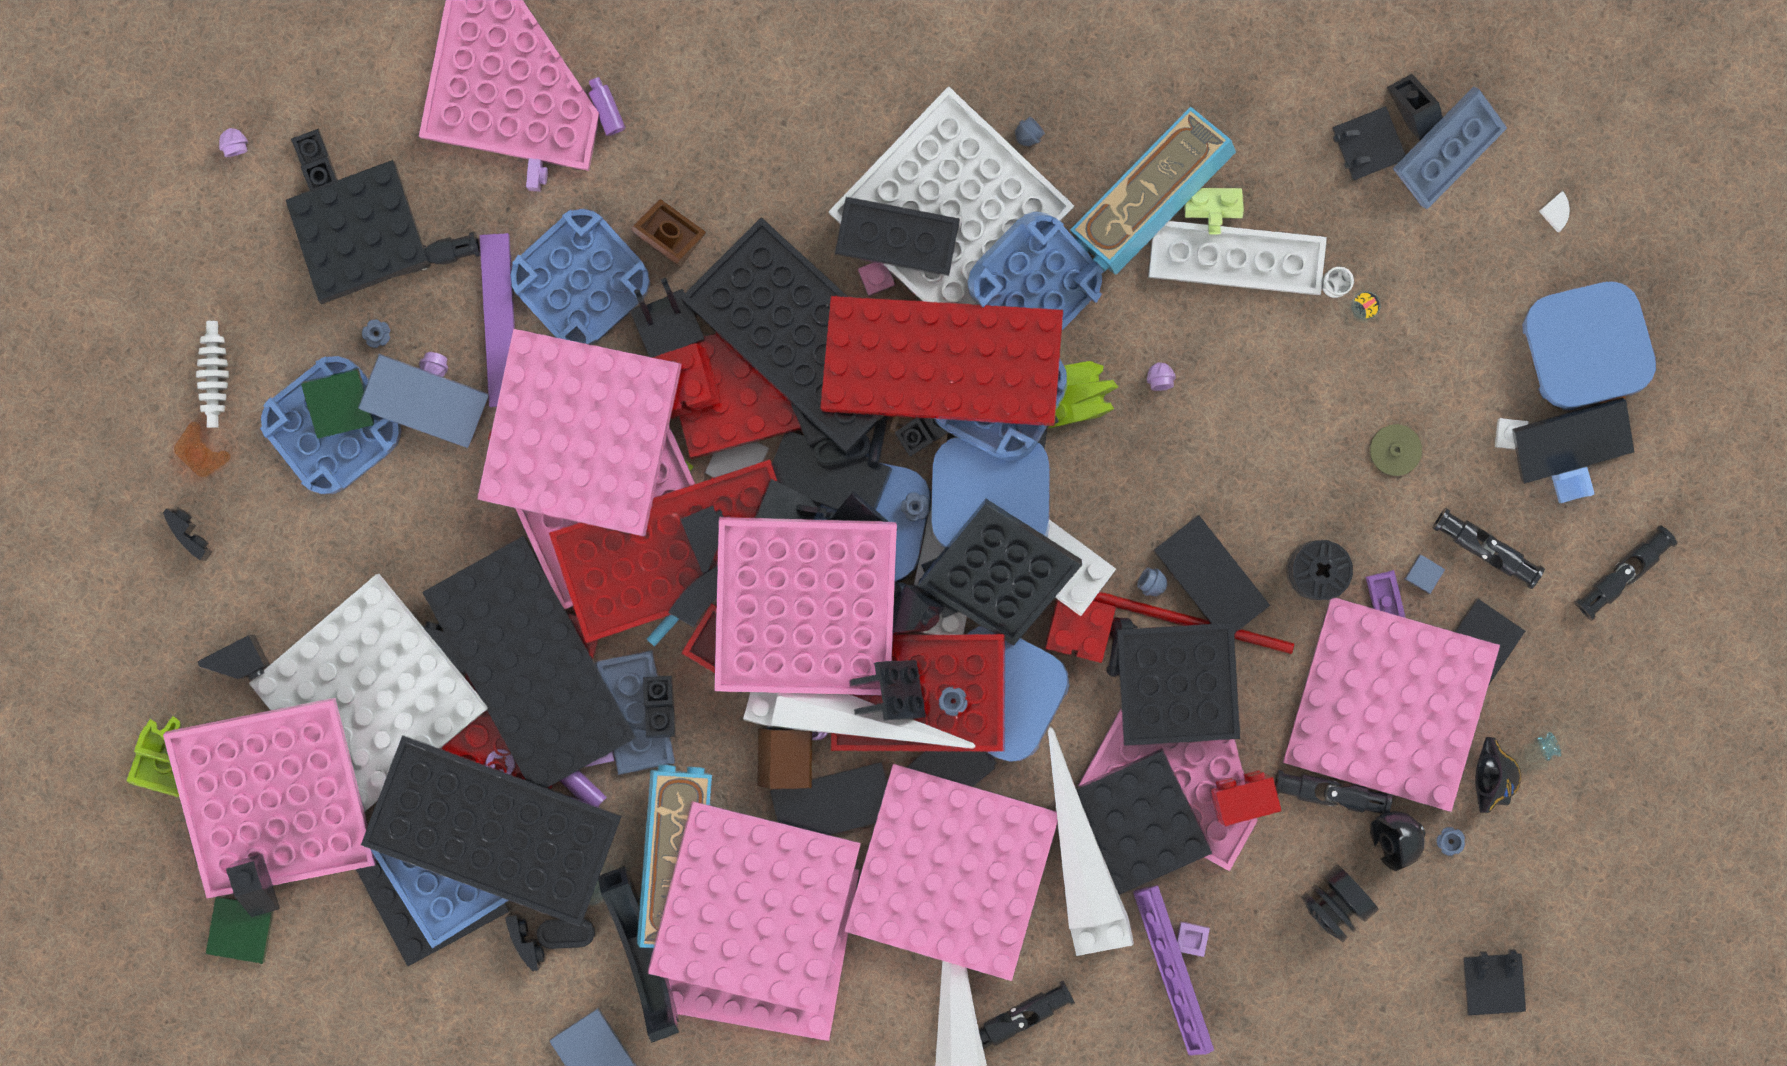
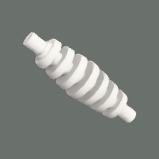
[196,321,229,428]

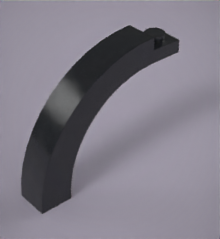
[668,565,718,627]
[598,866,679,1043]

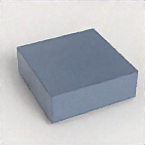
[1404,554,1445,594]

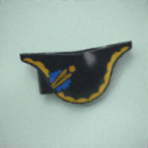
[1475,737,1521,813]

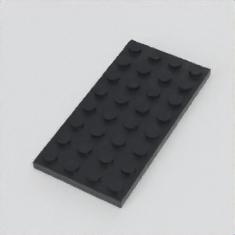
[681,217,885,454]
[422,536,636,788]
[361,735,622,926]

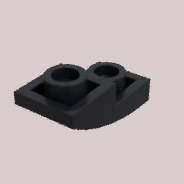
[291,128,338,193]
[895,417,949,456]
[163,507,213,561]
[643,676,676,738]
[505,912,545,972]

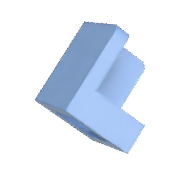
[1552,467,1594,503]

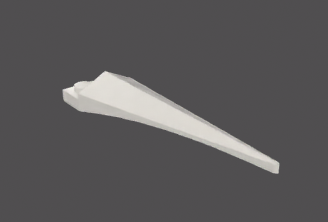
[743,692,976,749]
[1048,727,1134,956]
[935,961,987,1066]

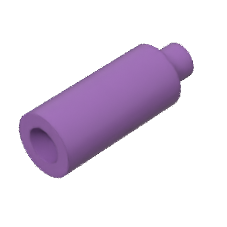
[589,77,626,136]
[560,770,607,807]

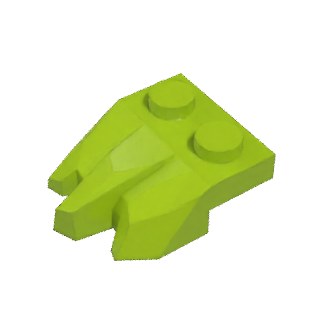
[1048,361,1118,428]
[127,716,181,797]

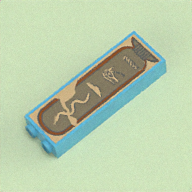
[1070,107,1236,275]
[637,765,712,948]

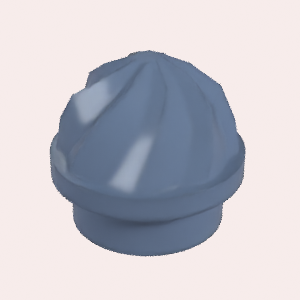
[1015,117,1045,147]
[1137,568,1167,596]

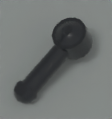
[1106,617,1138,677]

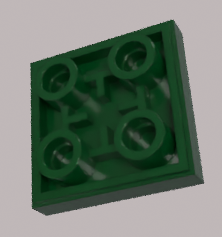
[301,368,374,439]
[205,896,274,964]

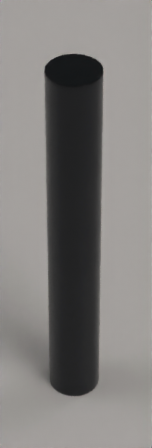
[867,415,889,468]

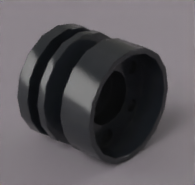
[1286,540,1353,600]
[1301,864,1379,943]

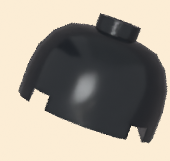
[1370,811,1425,871]

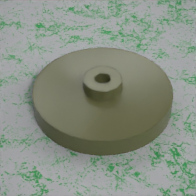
[1370,424,1422,476]

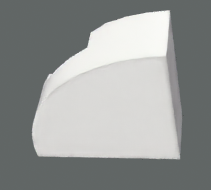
[1539,191,1570,232]

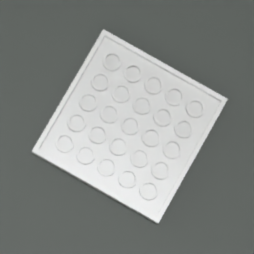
[829,86,1074,305]
[249,574,488,812]

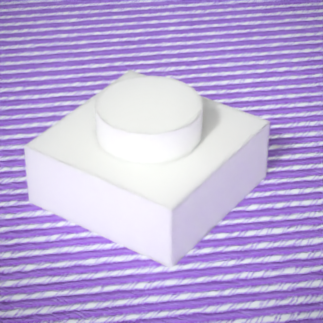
[1495,418,1528,449]

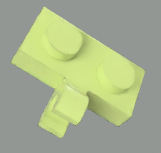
[1184,188,1244,234]

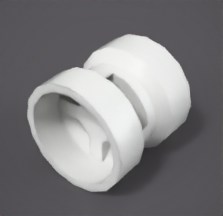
[1322,267,1354,298]

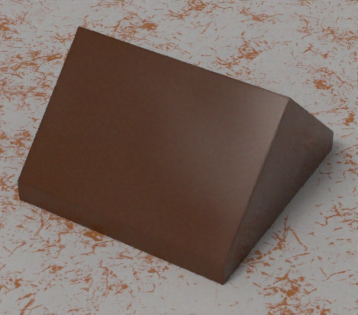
[631,199,706,268]
[757,728,812,789]

